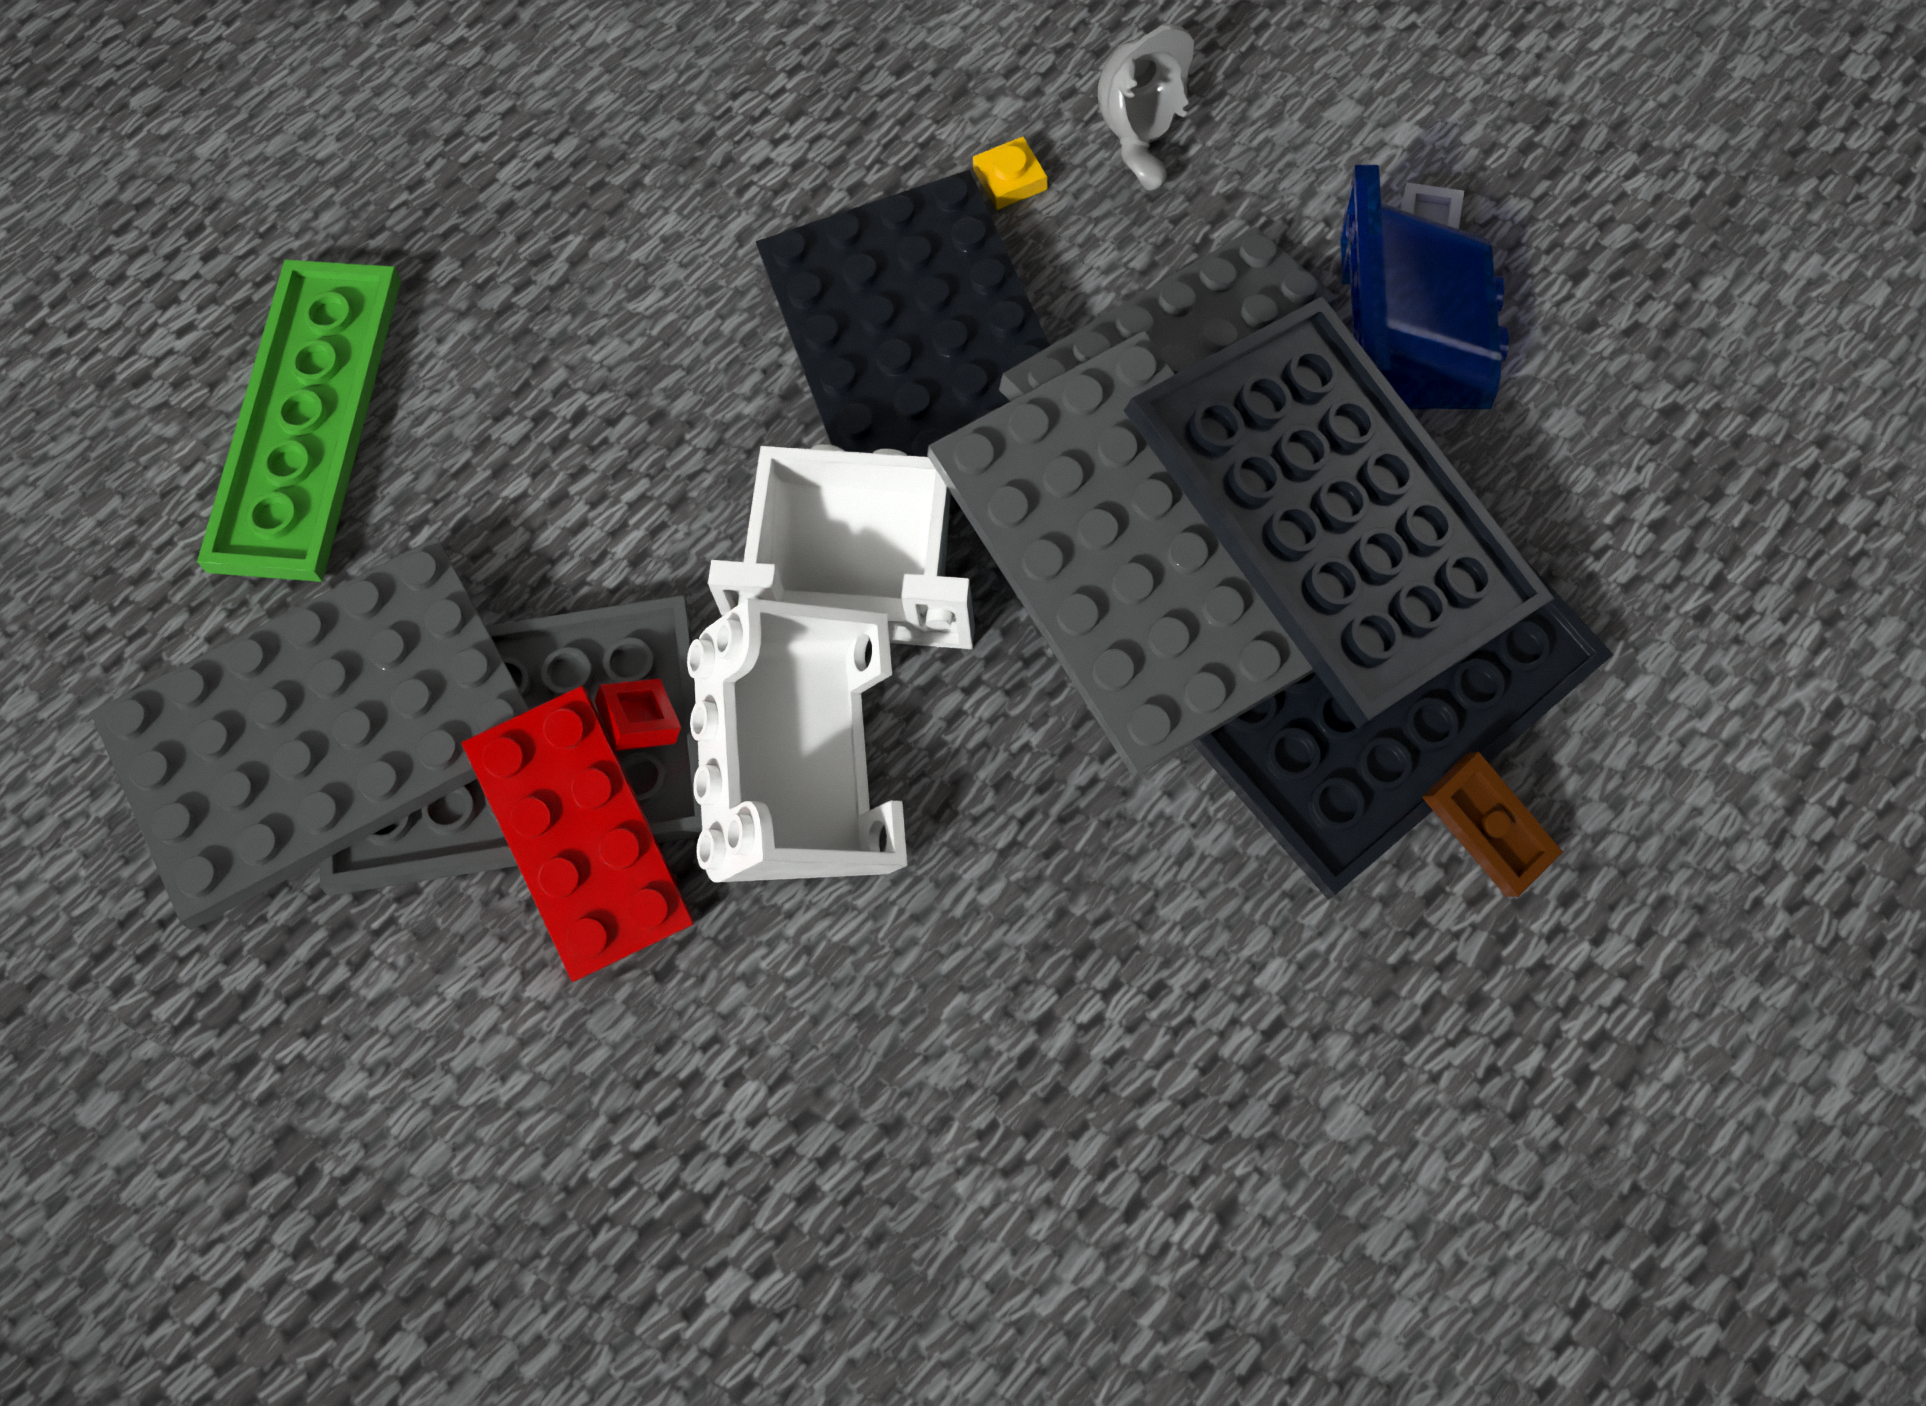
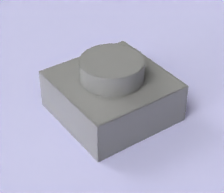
[1395,182,1464,251]

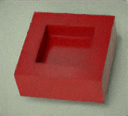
[594,679,682,751]

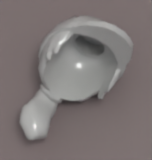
[1098,24,1194,190]

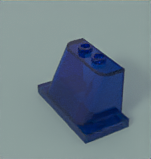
[1339,165,1509,409]

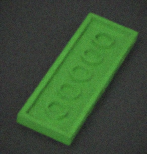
[197,260,401,582]

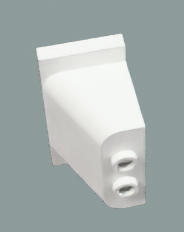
[708,445,975,649]

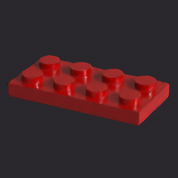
[461,686,696,982]

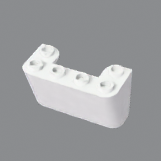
[687,598,907,882]

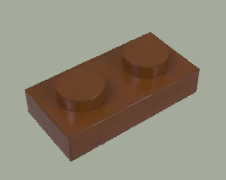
[1422,752,1563,897]

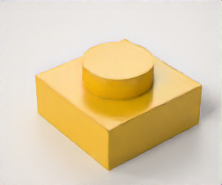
[972,136,1047,210]

